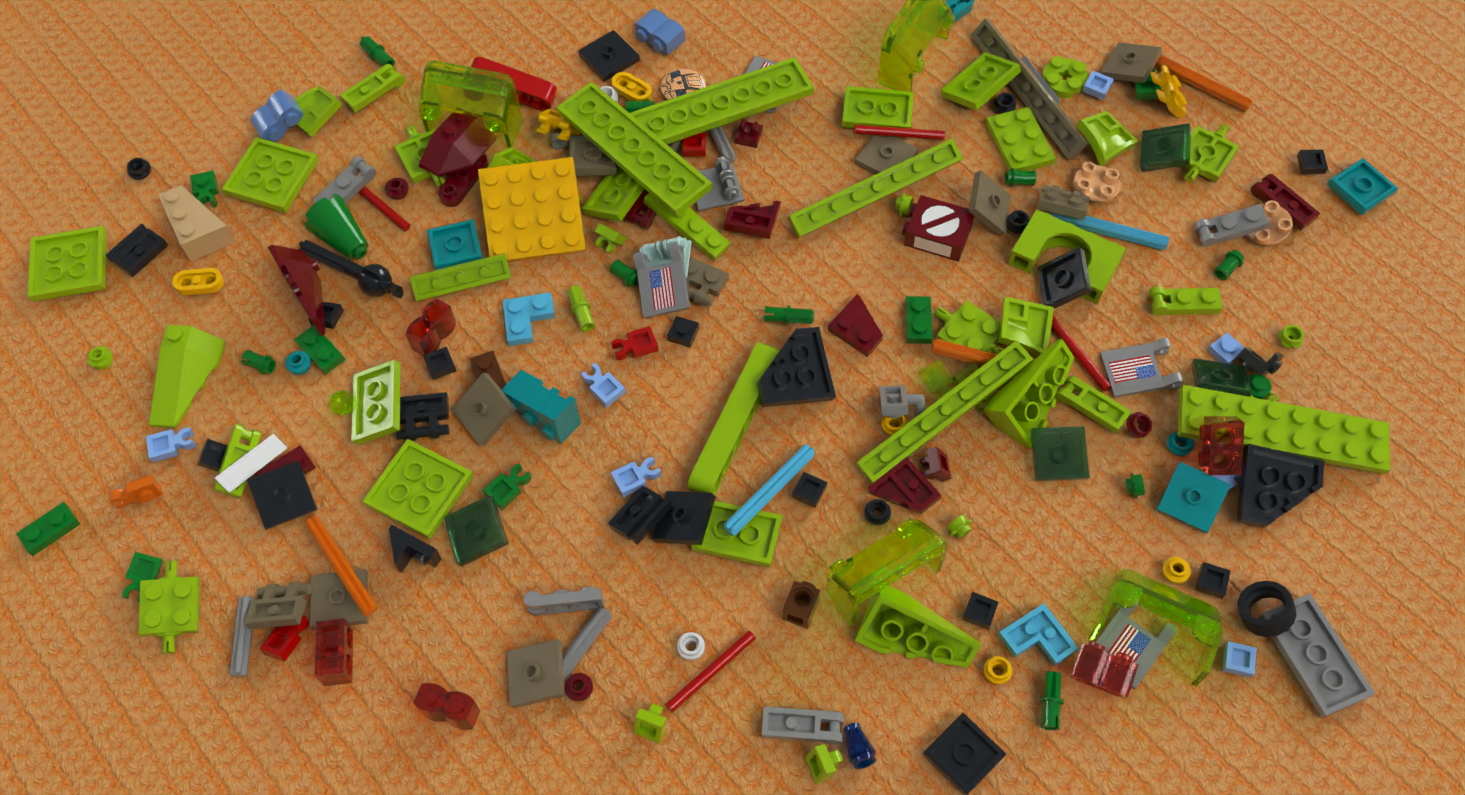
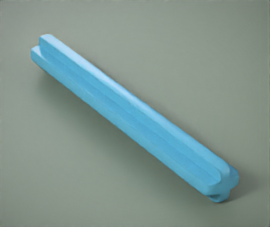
[1050,212,1169,250]
[724,444,815,536]

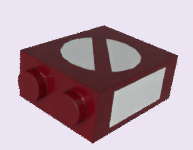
[902,195,975,262]

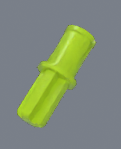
[567,285,595,332]

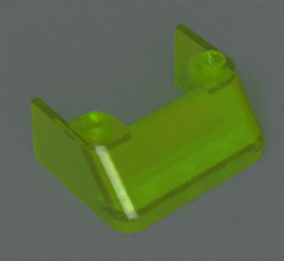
[877,0,955,92]
[419,61,523,148]
[826,518,948,626]
[1089,569,1223,687]

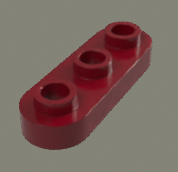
[438,154,488,207]

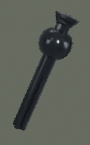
[299,240,404,298]

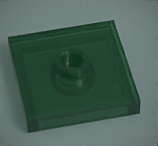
[1140,123,1192,172]
[1191,358,1252,397]
[1030,426,1090,481]
[443,495,509,566]

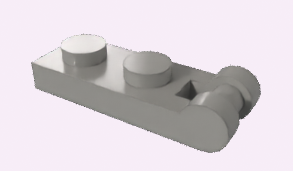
[313,156,376,203]
[1194,204,1270,247]
[524,587,604,616]
[762,707,844,745]

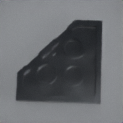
[757,327,836,407]
[1237,444,1325,528]

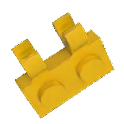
[1150,65,1187,119]
[536,109,581,141]

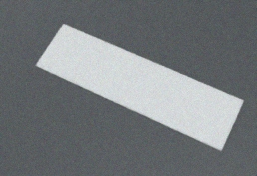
[215,434,287,493]

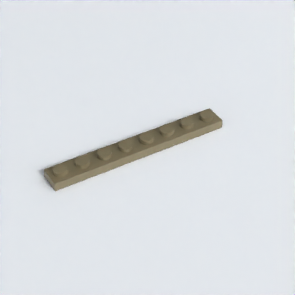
[971,18,1089,160]

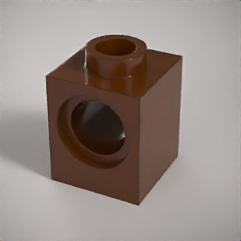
[782,581,820,629]

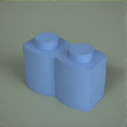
[634,9,685,55]
[250,89,303,142]

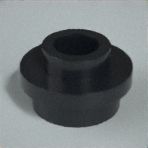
[993,92,1017,114]
[127,158,152,180]
[1006,210,1030,233]
[864,499,891,525]

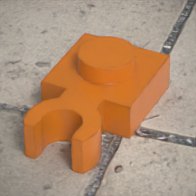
[109,475,163,509]

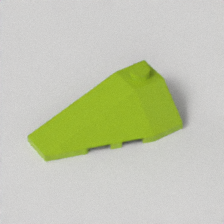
[149,325,226,429]
[984,339,1075,449]
[854,582,981,668]

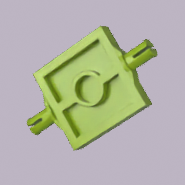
[1174,124,1240,183]
[394,125,445,186]
[934,300,1004,367]
[138,560,200,654]

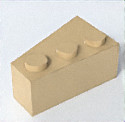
[158,185,236,261]

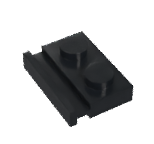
[106,223,168,277]
[608,486,673,545]

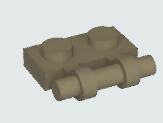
[1037,185,1090,220]
[686,257,729,307]
[244,581,312,629]

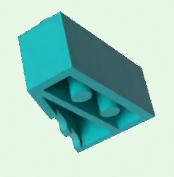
[501,370,581,444]

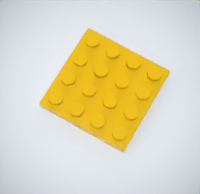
[478,157,586,262]

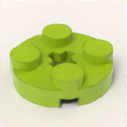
[1042,56,1088,98]

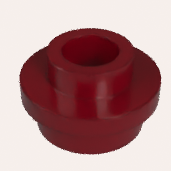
[385,178,409,200]
[1126,412,1152,438]
[565,673,593,702]

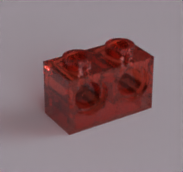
[1198,416,1245,475]
[315,618,353,686]

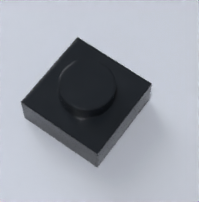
[1297,150,1328,174]
[309,302,344,329]
[667,316,699,348]
[423,347,456,380]
[197,439,227,472]
[792,472,827,508]
[1195,562,1231,599]
[962,592,999,630]

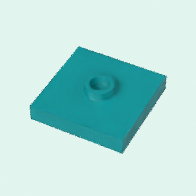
[1327,158,1399,216]
[427,219,483,270]
[1156,462,1231,534]

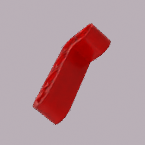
[464,57,557,111]

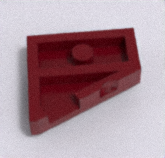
[724,201,781,239]
[828,294,883,357]
[868,457,942,514]

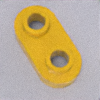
[612,72,652,101]
[172,268,224,295]

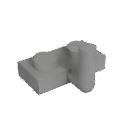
[879,385,925,418]

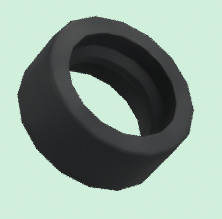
[1237,580,1297,637]

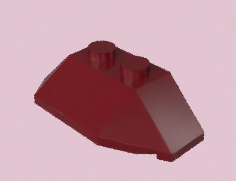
[419,107,497,177]

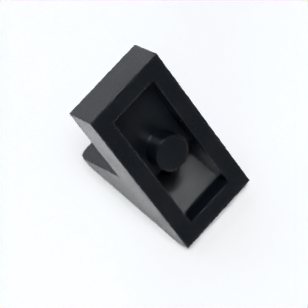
[389,525,442,572]

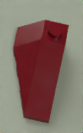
[268,245,326,336]

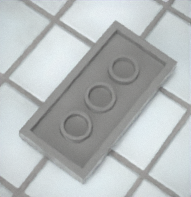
[1259,593,1375,719]

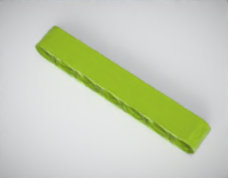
[687,342,780,495]

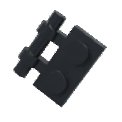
[396,392,450,441]

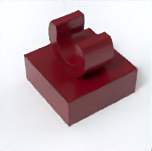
[735,119,763,148]
[919,446,952,482]

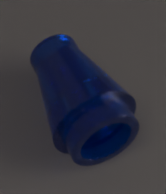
[843,722,876,769]

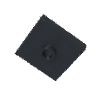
[578,30,640,82]
[1037,247,1092,309]
[247,461,318,530]
[652,491,716,545]
[923,713,1006,795]

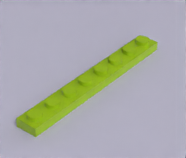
[788,138,963,239]
[856,340,1033,484]

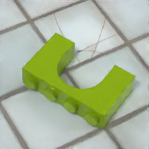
[1008,209,1126,305]

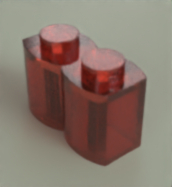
[406,299,456,356]
[1070,641,1138,699]
[413,683,480,730]

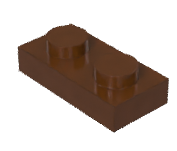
[469,350,506,389]

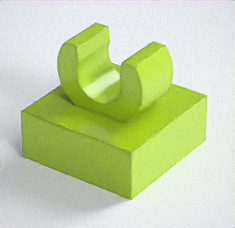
[595,223,628,253]
[634,703,666,743]
[805,744,844,785]

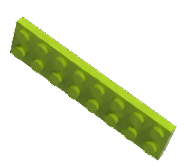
[630,57,814,144]
[556,81,713,217]
[1178,385,1390,474]

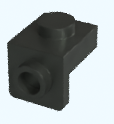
[1238,348,1284,375]

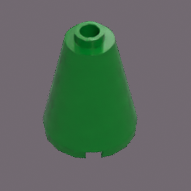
[303,194,368,260]

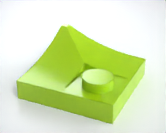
[295,86,343,137]
[1076,111,1139,166]
[998,297,1054,357]

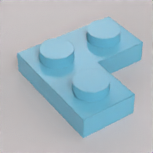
[503,292,555,346]
[998,604,1079,666]

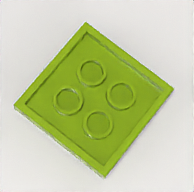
[222,137,319,213]
[27,226,107,302]
[362,439,474,540]

